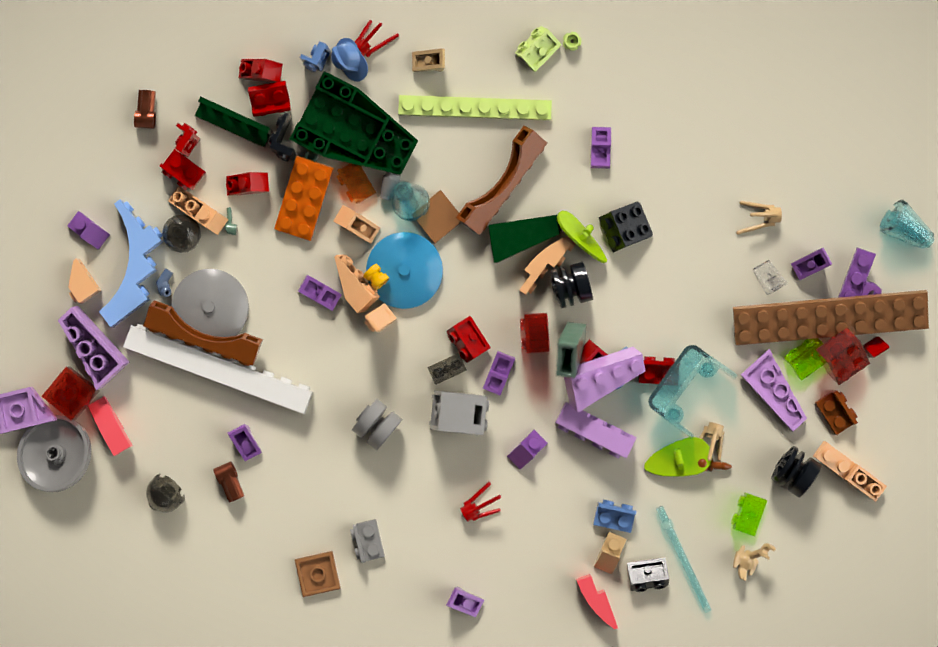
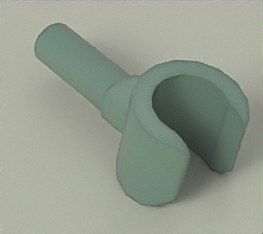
[225,207,237,235]

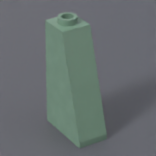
[556,322,587,378]

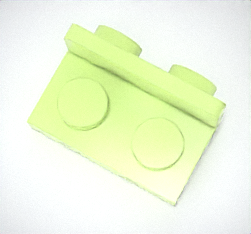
[515,26,562,72]

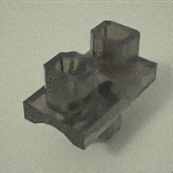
[427,353,467,385]

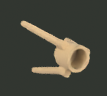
[736,201,782,234]
[699,422,725,461]

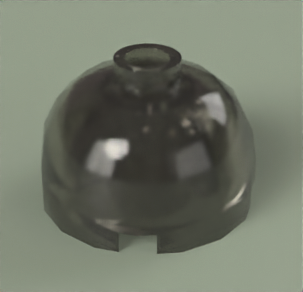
[162,214,201,253]
[146,474,185,513]

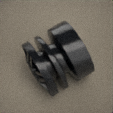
[551,262,593,309]
[771,446,822,497]

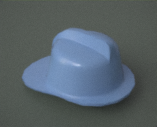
[331,38,368,82]

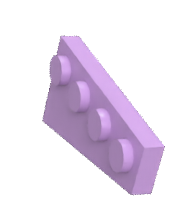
[740,349,807,432]

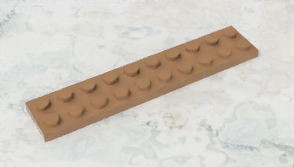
[733,290,929,345]

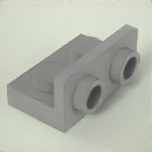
[350,519,385,563]

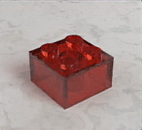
[520,313,550,353]
[815,328,870,385]
[41,366,100,421]

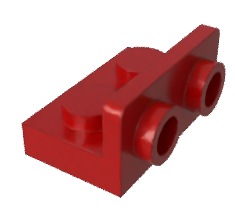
[248,81,291,117]
[175,123,200,157]
[160,149,206,190]
[446,316,491,363]
[638,356,679,385]

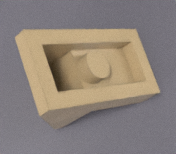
[412,48,445,72]
[594,531,627,574]

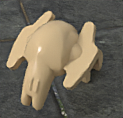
[733,543,776,581]

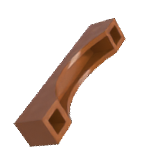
[456,126,548,235]
[143,300,263,366]

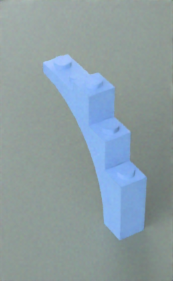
[99,199,164,327]

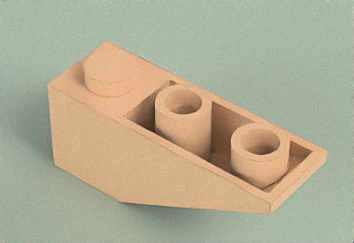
[168,186,228,235]
[334,254,380,313]
[365,303,397,333]

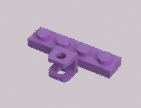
[838,247,882,298]

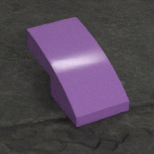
[591,127,611,169]
[298,275,342,311]
[483,351,515,395]

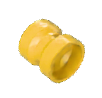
[363,264,390,290]

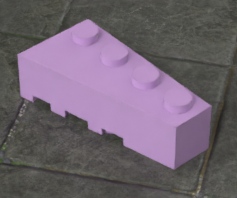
[58,306,129,390]
[564,347,645,412]
[555,402,637,459]

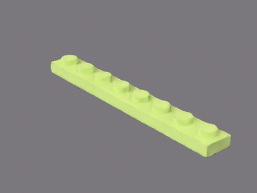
[398,95,552,120]

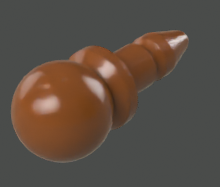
[698,458,732,472]

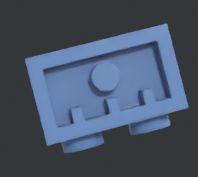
[300,41,331,72]
[593,499,637,533]

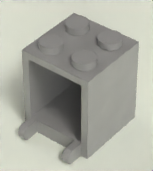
[429,390,489,435]

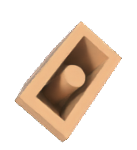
[333,205,380,244]
[68,258,101,304]

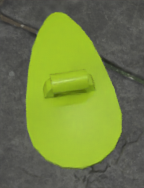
[557,210,607,264]
[644,437,712,477]

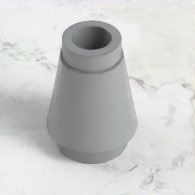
[380,172,401,201]

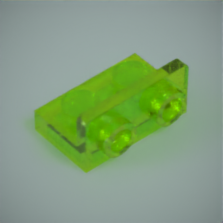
[784,338,832,381]
[731,492,767,536]

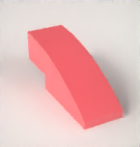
[88,396,133,456]
[576,574,618,629]

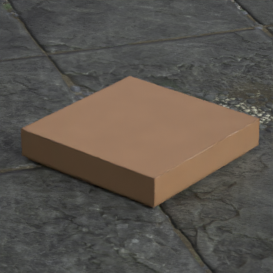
[411,190,461,243]
[295,551,341,597]

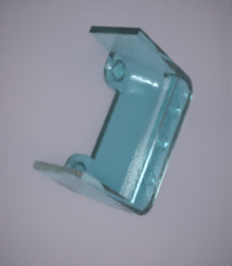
[648,345,738,439]

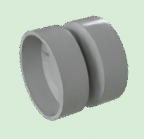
[352,399,403,451]

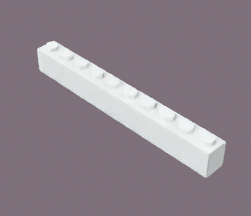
[123,323,313,414]

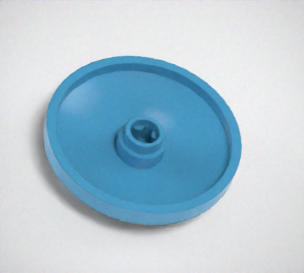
[366,232,443,309]

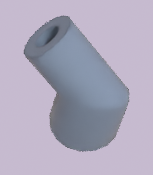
[156,268,174,297]

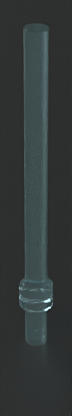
[656,506,712,613]

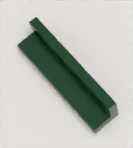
[195,96,272,148]

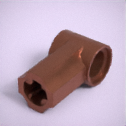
[134,90,156,129]
[213,461,245,503]

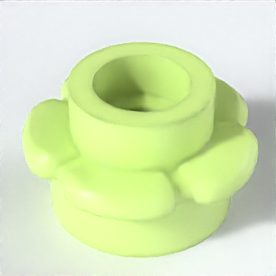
[563,32,582,51]

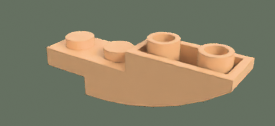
[519,236,576,295]
[813,441,887,502]

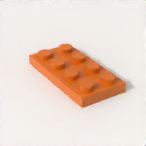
[274,156,334,241]

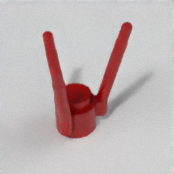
[354,20,399,57]
[460,482,501,522]

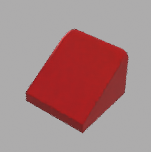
[863,336,889,358]

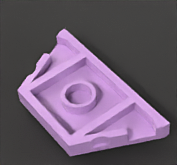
[0,387,57,434]

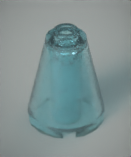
[392,181,430,221]
[880,200,934,249]

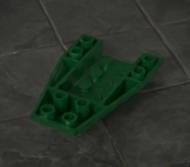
[289,71,418,175]

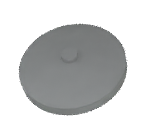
[172,269,249,337]
[17,415,91,493]

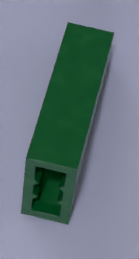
[488,215,562,264]

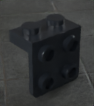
[268,112,297,162]
[598,202,653,253]

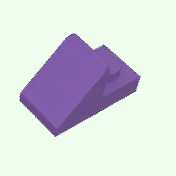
[67,211,110,250]
[791,247,832,280]
[228,424,262,461]
[507,429,548,470]
[447,587,484,617]

